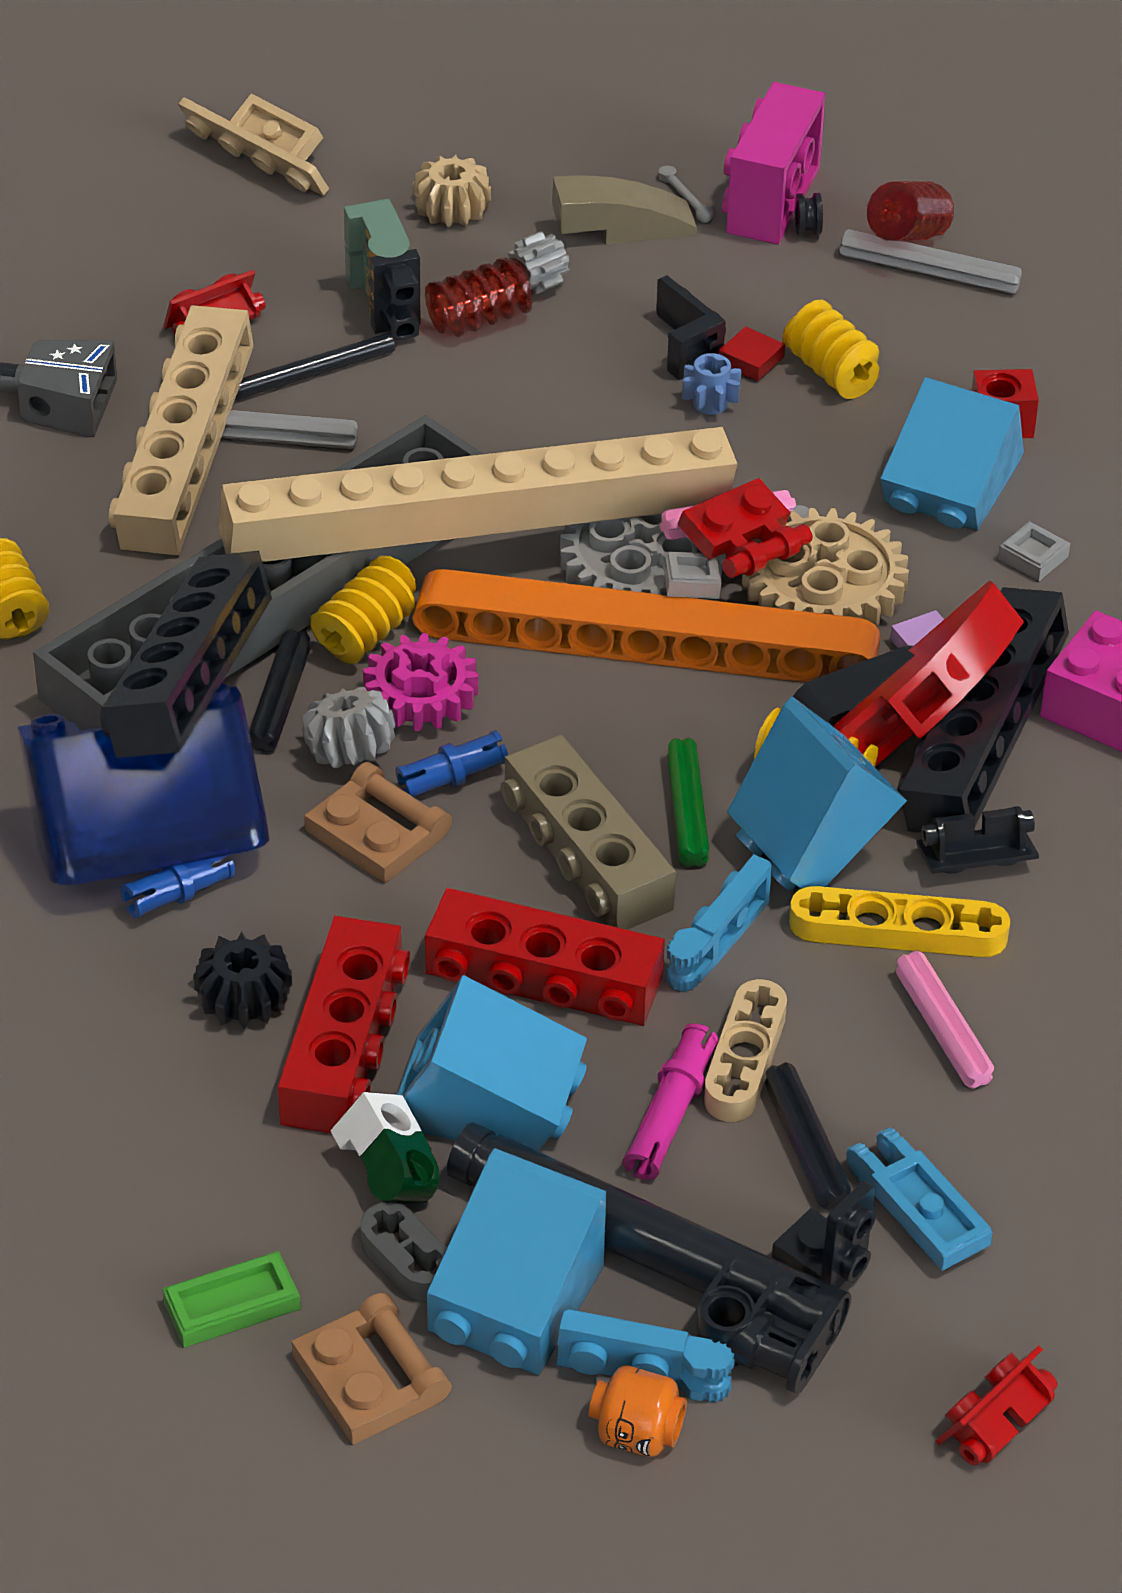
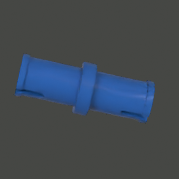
[395,730,508,797]
[120,844,236,918]

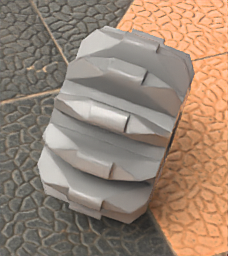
[302,687,396,768]

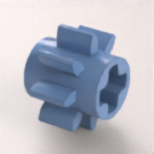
[682,353,741,415]

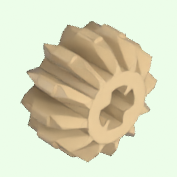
[413,154,491,228]

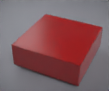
[719,326,785,381]

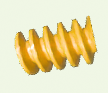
[782,299,880,399]
[0,538,50,639]
[310,556,416,664]

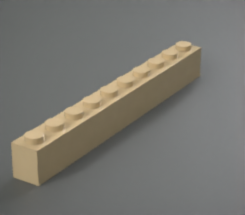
[218,427,737,562]

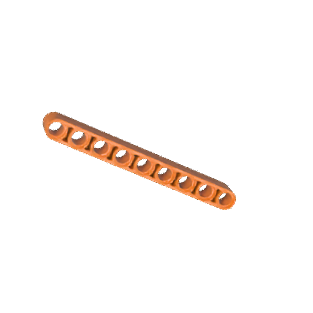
[413,569,881,682]

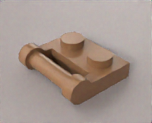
[304,762,452,884]
[291,1293,452,1445]

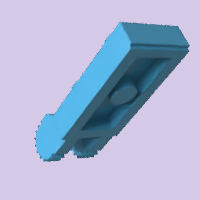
[666,854,772,992]
[845,1127,993,1271]
[557,1309,734,1403]

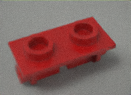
[163,270,266,334]
[935,1345,1058,1466]

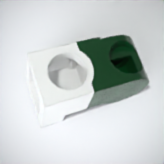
[331,1092,439,1203]

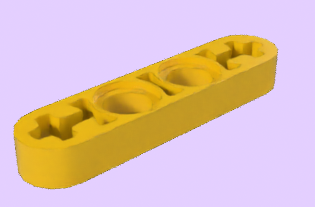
[789,886,1010,957]

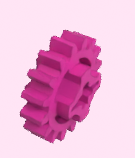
[363,633,479,731]

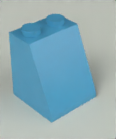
[880,377,1024,530]
[727,696,907,891]
[396,975,587,1151]
[427,1148,606,1375]

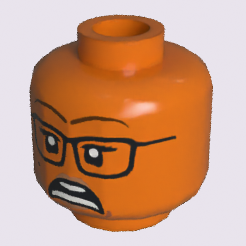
[589,1366,687,1457]

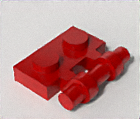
[677,478,813,578]

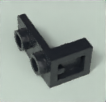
[656,275,726,380]
[772,1180,876,1288]

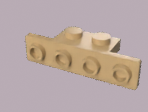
[178,93,329,196]

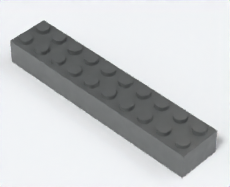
[33,415,483,741]

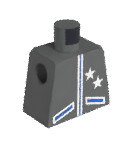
[0,340,117,437]

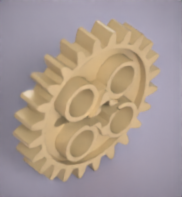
[741,508,909,627]

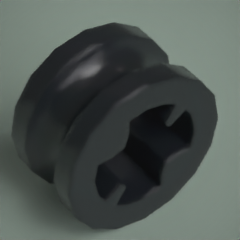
[794,193,823,235]

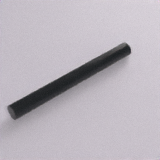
[235,333,395,400]

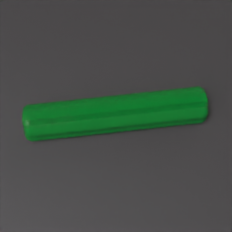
[667,737,709,867]

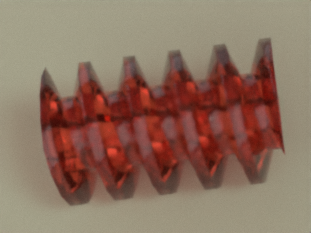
[867,181,954,241]
[425,257,532,337]

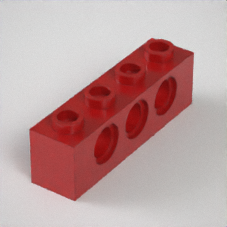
[425,887,665,1026]
[278,915,410,1133]

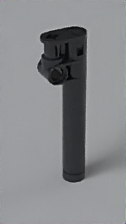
[447,1122,852,1394]

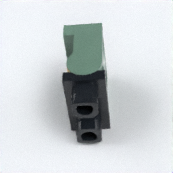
[344,198,421,341]

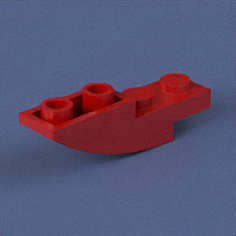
[834,580,1024,766]

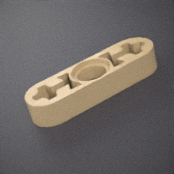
[704,979,787,1122]

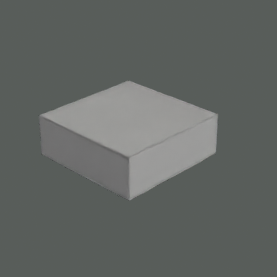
[998,521,1071,582]
[663,552,721,599]

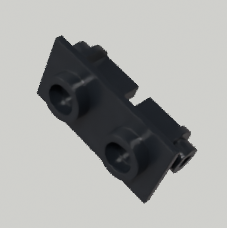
[916,806,1039,874]

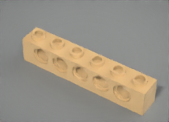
[109,305,254,556]

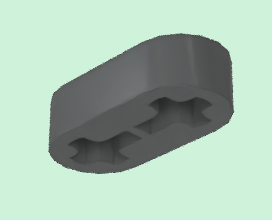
[361,1202,447,1302]

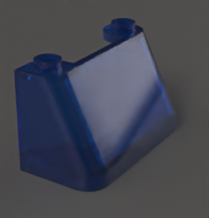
[18,683,269,885]

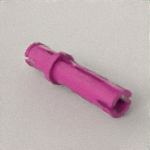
[623,1023,719,1180]

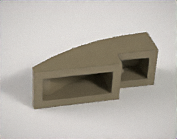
[552,175,697,244]

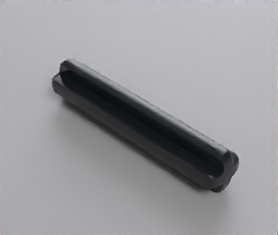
[248,629,311,752]
[764,1062,851,1210]

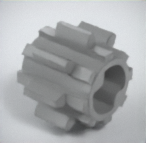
[508,231,570,294]

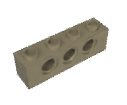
[501,734,676,930]

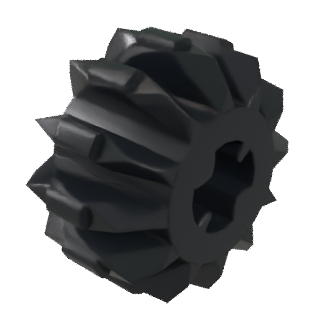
[193,930,292,1030]

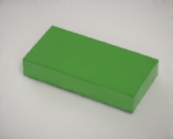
[162,1251,301,1348]

